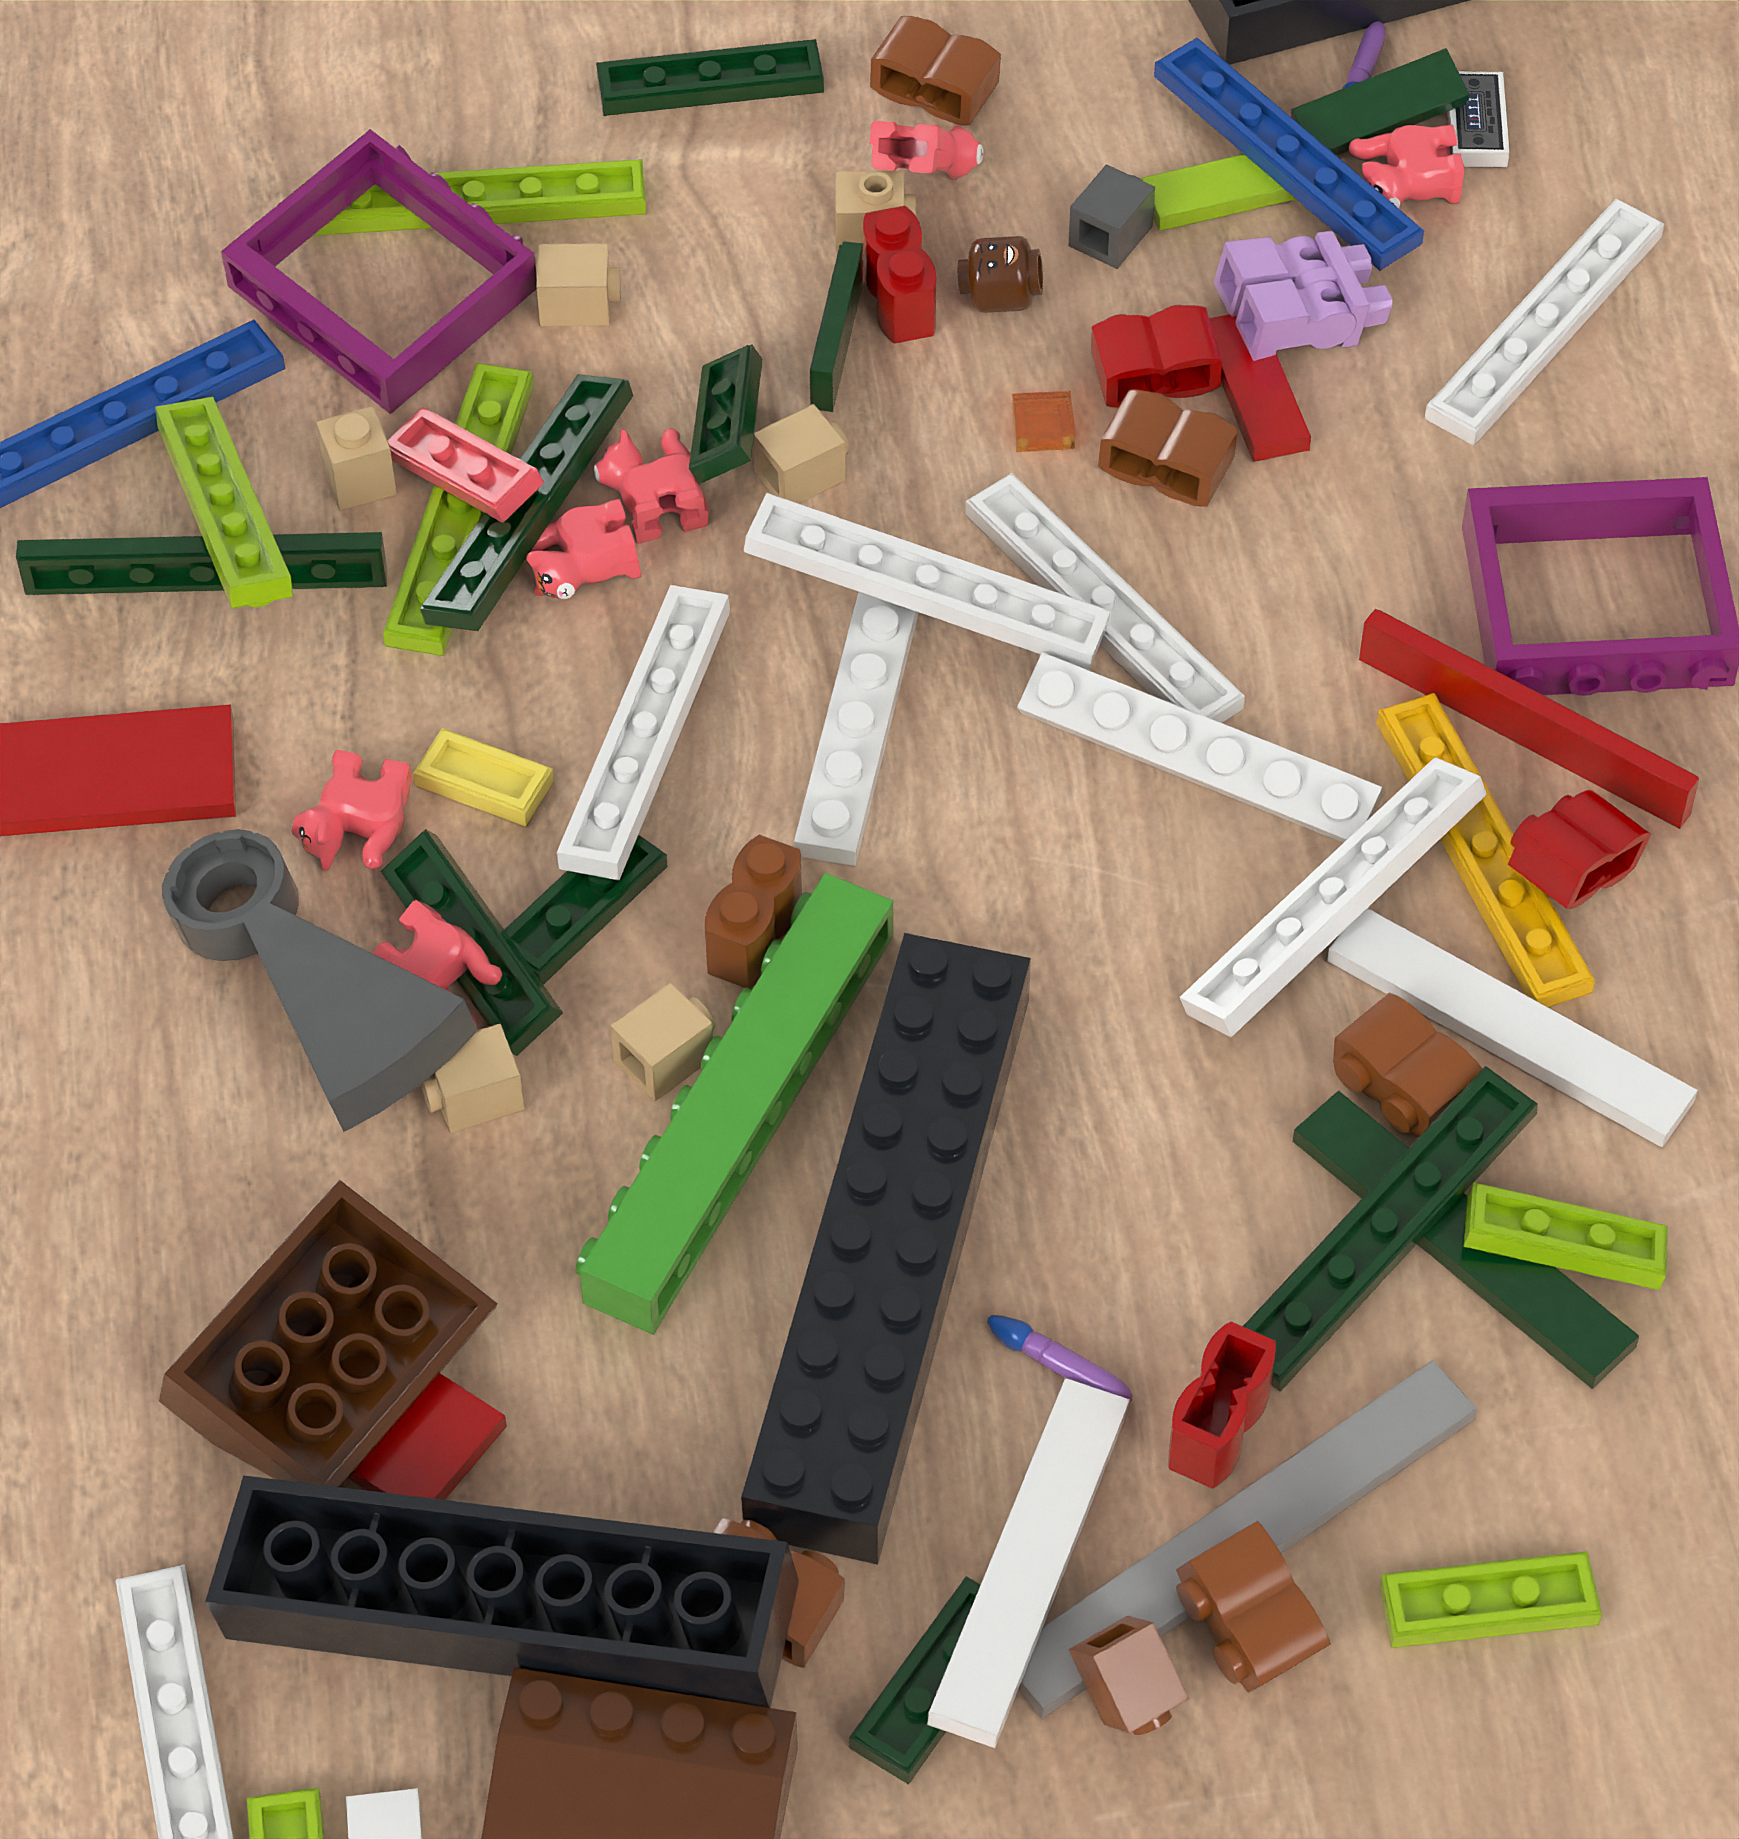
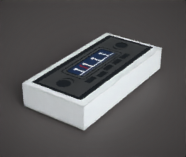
[1447,71,1510,167]

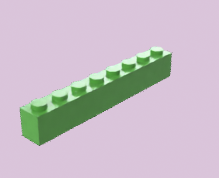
[575,873,893,1335]

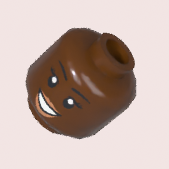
[957,236,1043,313]

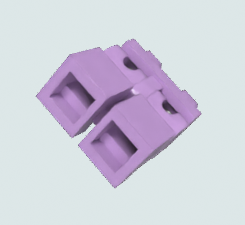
[1213,231,1392,361]

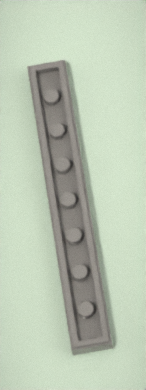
[1018,1360,1477,1719]

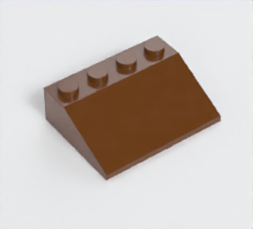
[159,1179,498,1487]
[481,1668,798,1839]

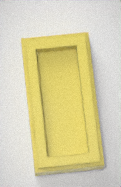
[413,728,554,827]

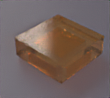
[1011,391,1076,452]

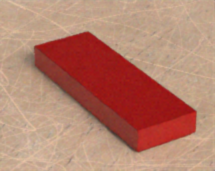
[1209,314,1311,462]

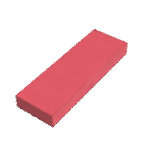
[387,407,544,523]

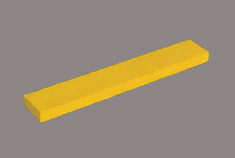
[1376,693,1595,1007]

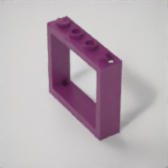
[221,129,537,414]
[1462,477,1739,696]

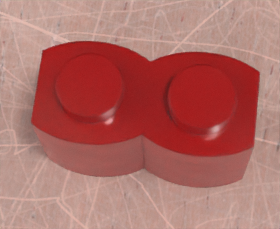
[863,206,937,344]
[1091,305,1222,408]
[1507,790,1651,909]
[1168,1321,1276,1489]

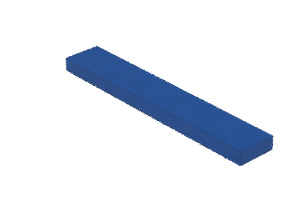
[1154,38,1424,271]
[0,319,285,508]

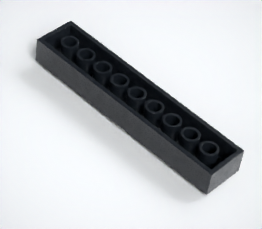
[741,933,1031,1565]

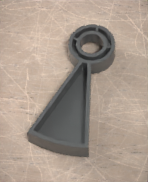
[162,829,478,1132]

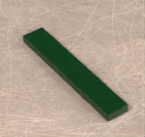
[420,374,634,631]
[16,532,387,595]
[1243,1066,1538,1392]
[1293,1090,1639,1389]

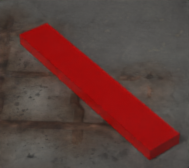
[1359,608,1699,829]

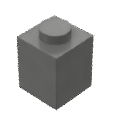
[1068,164,1155,269]

